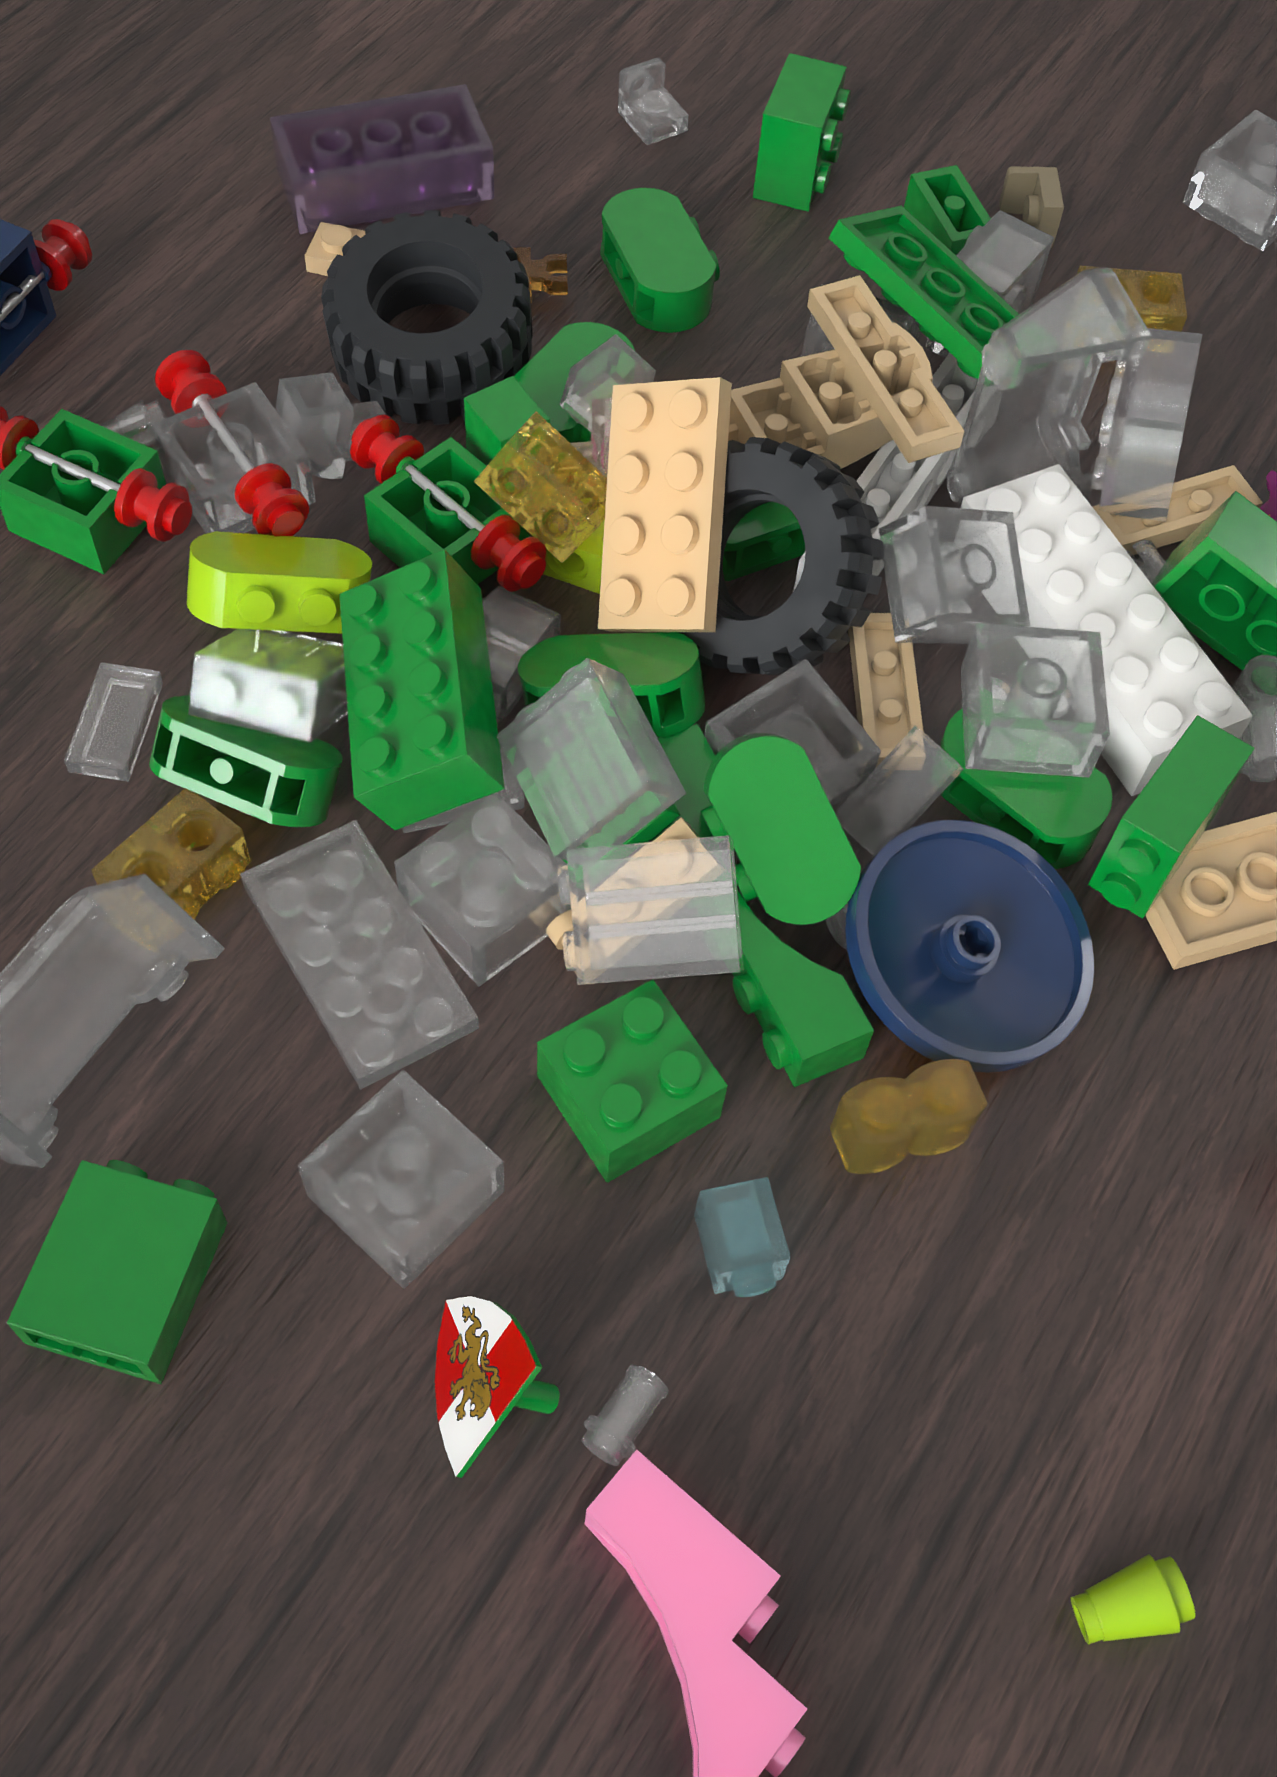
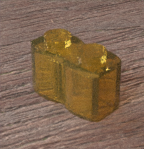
[830,1059,988,1174]

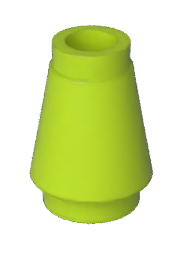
[1071,1554,1195,1645]

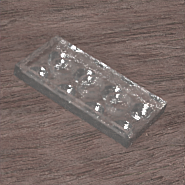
[240,820,479,1090]

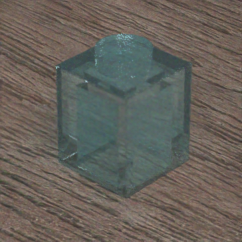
[694,1177,791,1297]

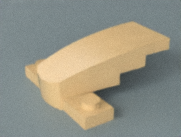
[728,275,965,469]

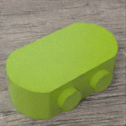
[187,531,372,634]

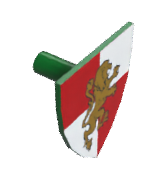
[435,1296,560,1478]

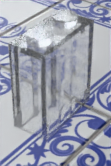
[188,629,348,742]
[496,658,686,868]
[558,835,744,985]

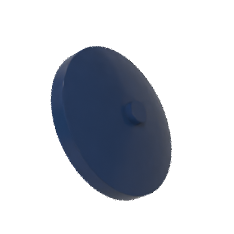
[845,820,1094,1073]

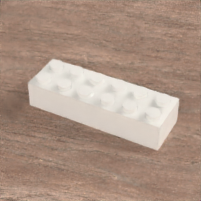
[950,464,1253,796]

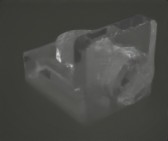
[618,57,689,145]

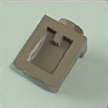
[999,166,1064,248]

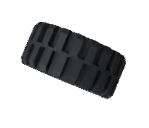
[321,210,533,425]
[677,437,884,675]

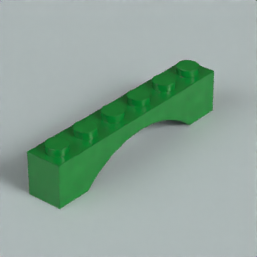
[641,724,874,1087]

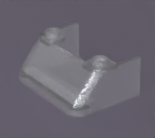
[0,874,225,1168]

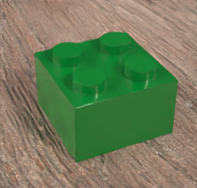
[753,53,851,212]
[537,979,728,1183]

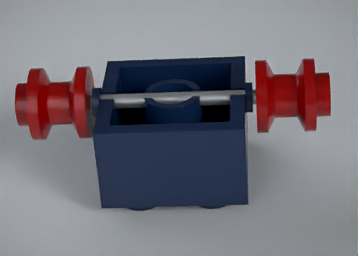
[0,219,92,376]

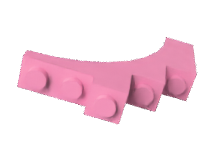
[585,1449,807,1777]

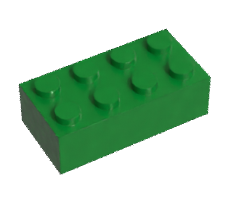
[339,549,505,830]

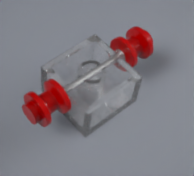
[152,350,316,537]

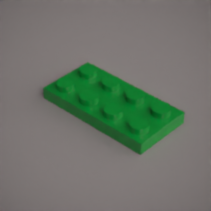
[829,205,1052,383]

